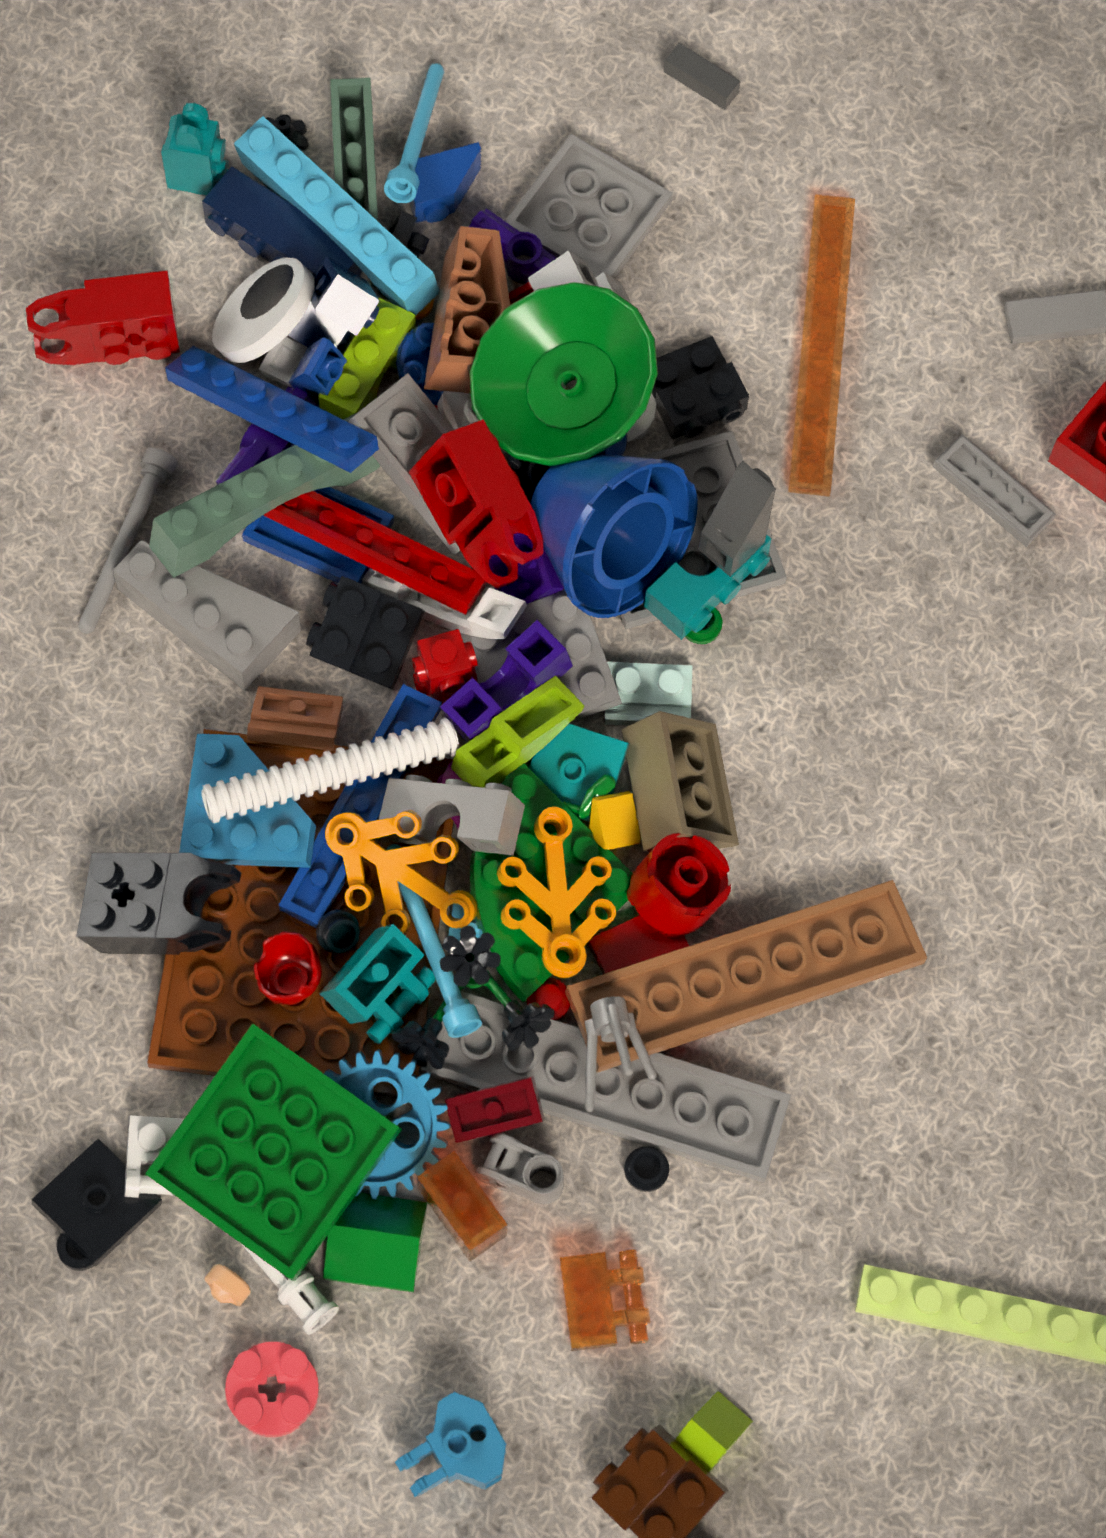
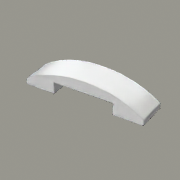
[362,568,527,639]

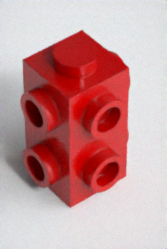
[412,629,478,704]

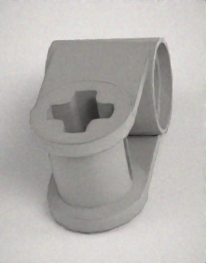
[474,1133,564,1204]

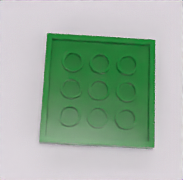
[145,1024,402,1281]

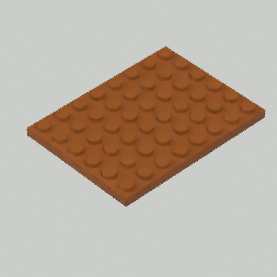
[147,729,454,1099]

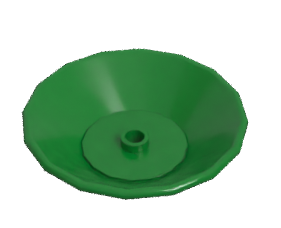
[469,282,658,466]

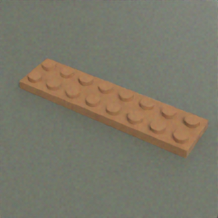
[565,880,927,1073]

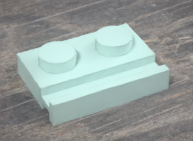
[604,662,692,726]

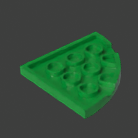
[470,763,633,1003]

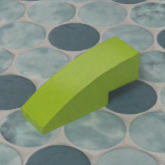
[451,676,584,788]

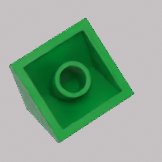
[323,1192,428,1293]

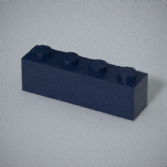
[202,166,363,276]

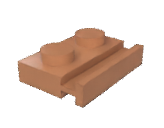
[247,686,343,751]

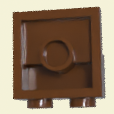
[591,1424,728,1538]

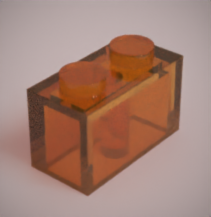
[417,1151,508,1262]

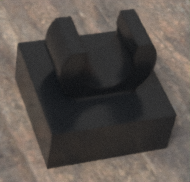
[388,210,429,259]

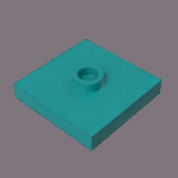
[529,723,630,822]

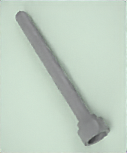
[78,447,178,634]

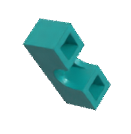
[644,535,772,640]

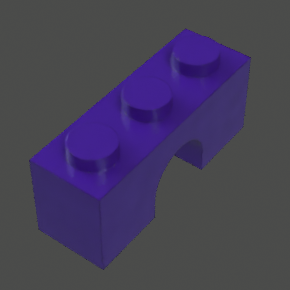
[440,620,573,742]

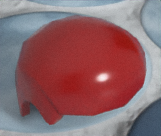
[253,931,322,1005]

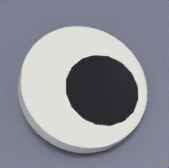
[212,258,315,363]

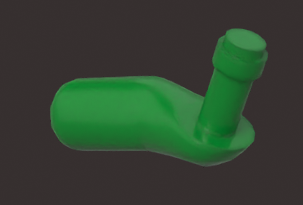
[563,774,616,819]

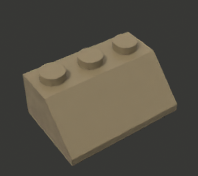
[621,711,739,852]

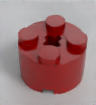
[627,833,731,939]

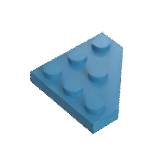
[179,734,316,868]

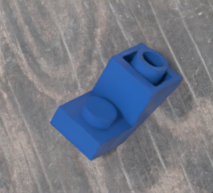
[288,338,347,407]

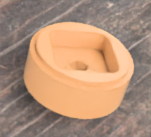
[204,1264,251,1306]

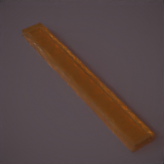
[788,194,855,497]

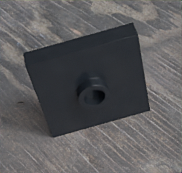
[31,1139,162,1267]

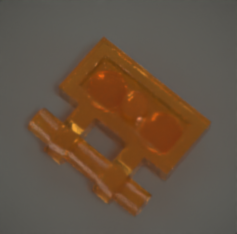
[559,1250,651,1352]

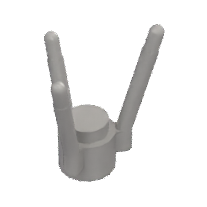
[584,996,657,1112]

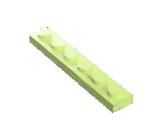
[855,1264,1106,1365]

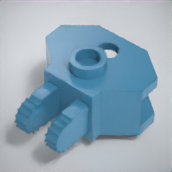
[395,1392,506,1497]

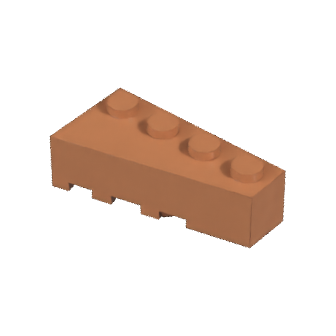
[424,226,510,394]

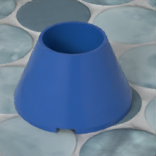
[531,454,698,618]

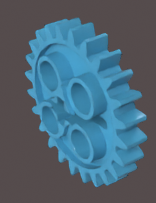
[324,1050,451,1199]

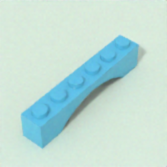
[233,116,439,316]

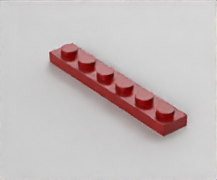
[263,491,486,615]

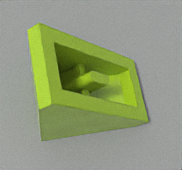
[675,1391,753,1472]

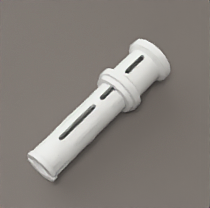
[241,1244,339,1335]

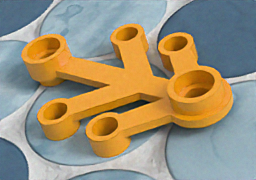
[497,807,616,978]
[325,810,477,933]

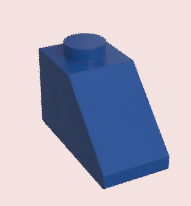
[409,142,481,223]

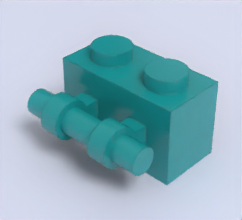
[319,924,436,1044]

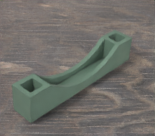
[149,412,380,578]

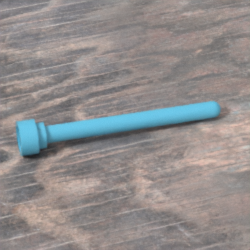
[384,63,444,203]
[386,844,482,1038]

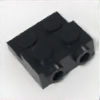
[652,336,749,440]
[306,576,425,690]

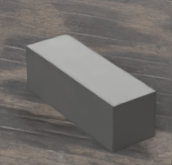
[664,43,740,110]

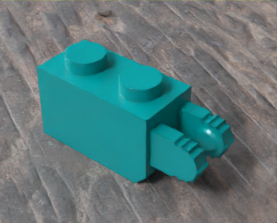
[161,102,229,196]

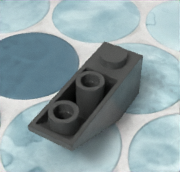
[699,461,776,577]

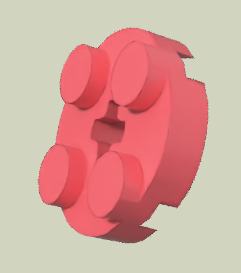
[225,1342,319,1437]

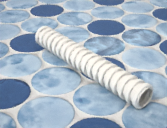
[201,718,459,824]

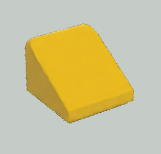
[589,791,640,850]

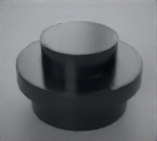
[316,909,360,953]
[624,1146,669,1192]

